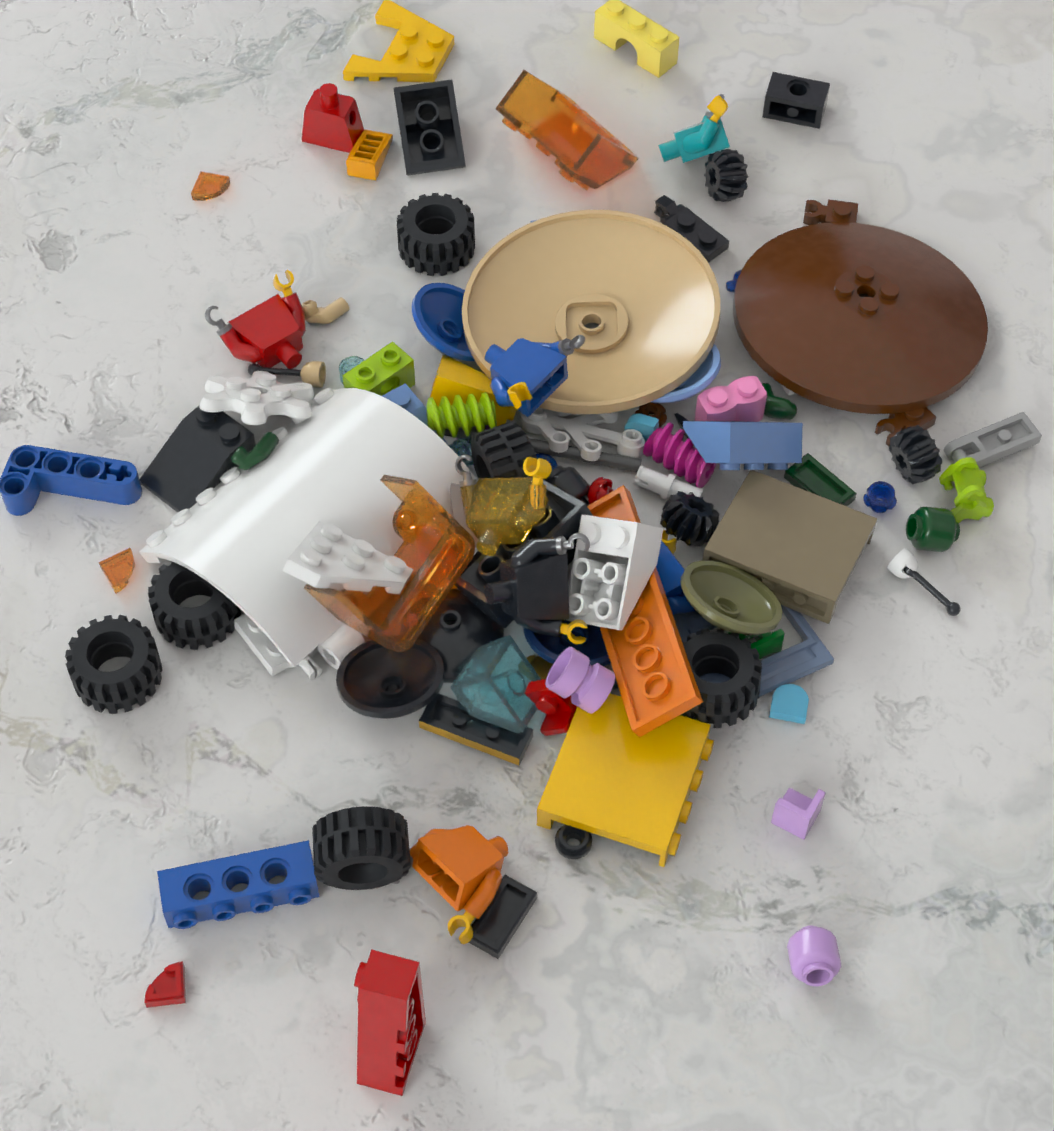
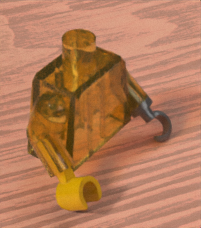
[455,454,552,556]

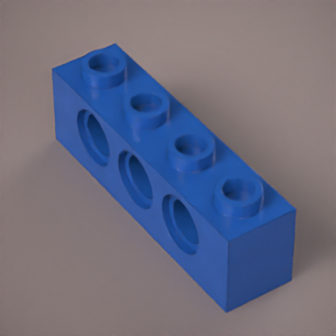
[157,840,320,929]

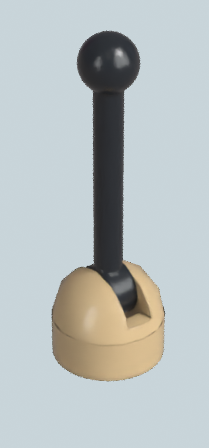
[248,361,326,388]

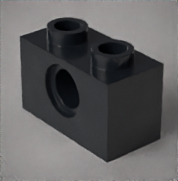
[762,72,830,129]

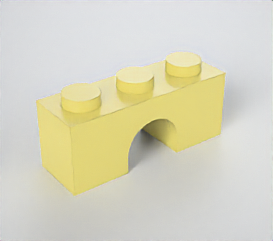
[594,0,680,78]

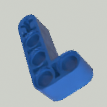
[0,445,142,516]

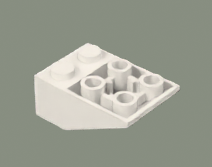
[566,515,663,631]

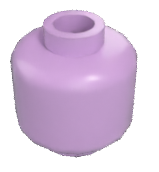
[787,926,841,986]

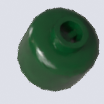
[906,506,960,552]

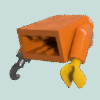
[392,825,508,944]

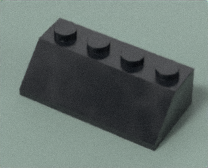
[447,480,593,628]

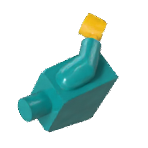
[658,94,730,163]

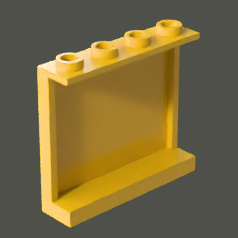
[537,693,714,867]

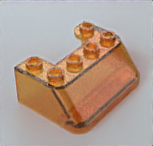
[495,70,639,190]

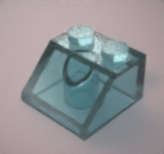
[450,634,541,733]

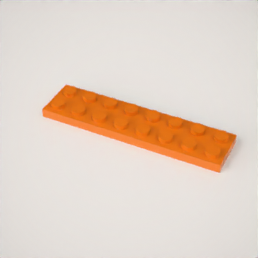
[587,485,703,738]

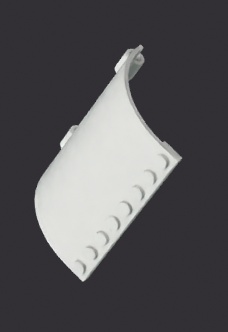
[139,388,485,669]

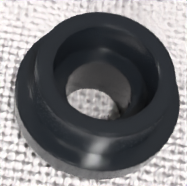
[555,824,592,859]

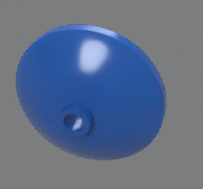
[412,283,475,361]

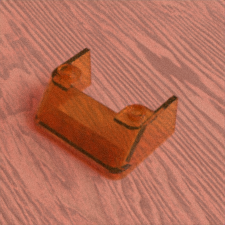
[304,475,475,652]

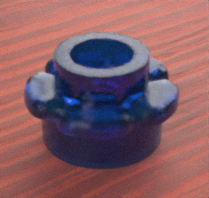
[863,481,897,513]

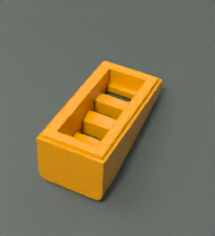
[346,129,393,181]

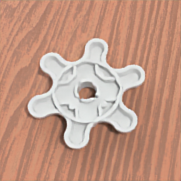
[199,371,315,425]

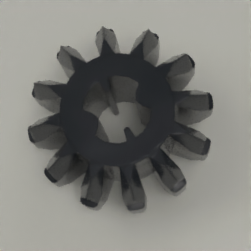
[704,149,749,202]
[889,425,942,484]
[660,491,720,546]

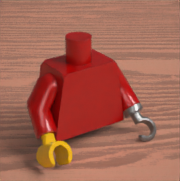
[205,270,306,369]

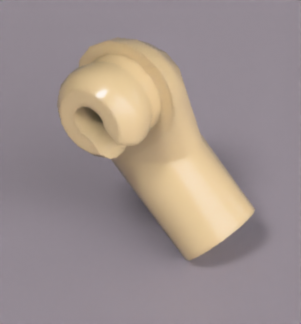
[302,297,349,324]

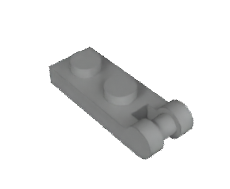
[944,412,1042,468]

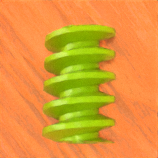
[426,392,497,439]

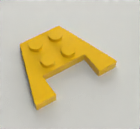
[343,0,455,82]

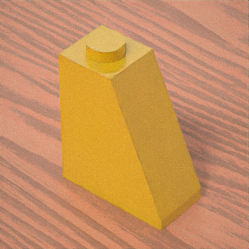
[430,354,517,426]

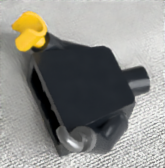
[484,533,590,644]

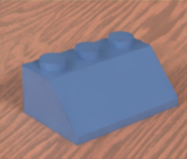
[683,421,803,470]

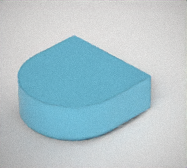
[624,414,659,445]
[769,684,809,724]

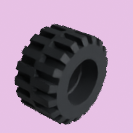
[397,193,475,276]
[471,421,538,514]
[148,561,241,650]
[65,615,163,714]
[682,628,762,728]
[312,806,411,890]

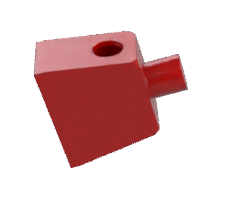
[302,83,364,153]

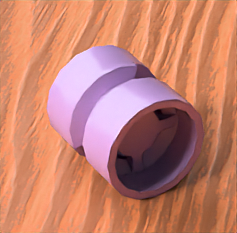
[545,647,615,714]

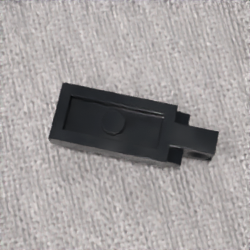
[654,195,729,262]

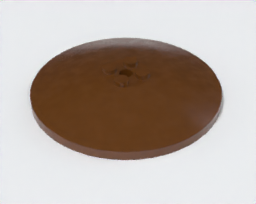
[733,222,988,414]

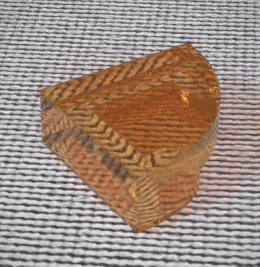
[191,171,230,201]
[99,548,135,594]

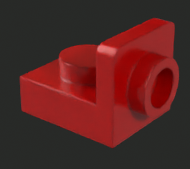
[524,679,577,736]

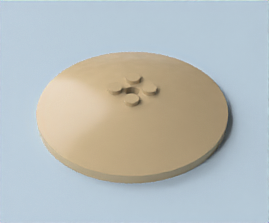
[462,210,720,414]

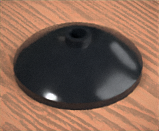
[399,589,504,683]
[336,636,445,719]

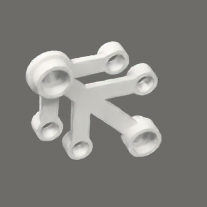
[520,407,645,461]

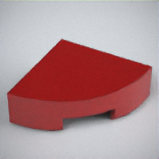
[144,961,186,1008]

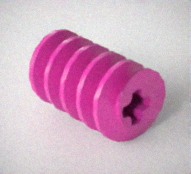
[643,422,716,488]

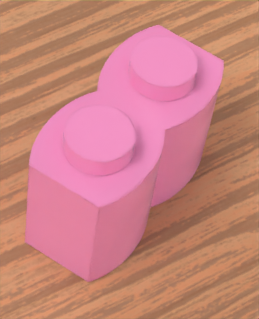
[694,376,767,422]

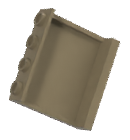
[702,470,877,624]

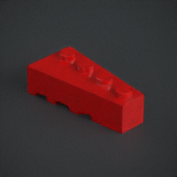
[354,949,426,1096]

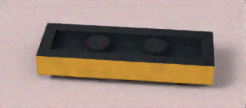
[419,693,533,766]

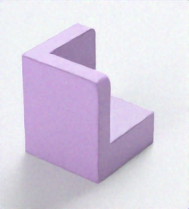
[771,788,826,840]

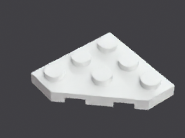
[282,521,414,594]

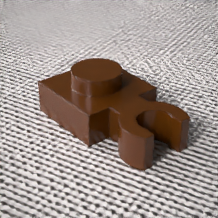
[803,199,858,225]
[875,407,936,446]

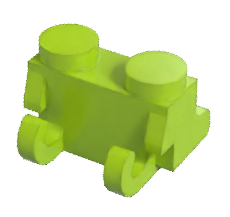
[939,457,994,523]

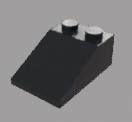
[393,79,466,176]
[139,406,256,512]

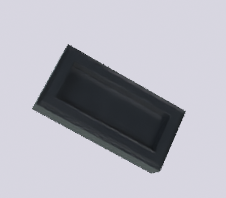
[468,875,537,959]

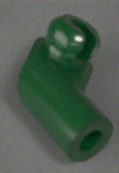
[761,383,797,420]
[231,432,279,470]

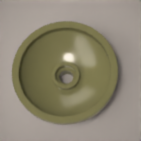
[681,560,783,635]

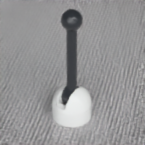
[887,548,961,616]

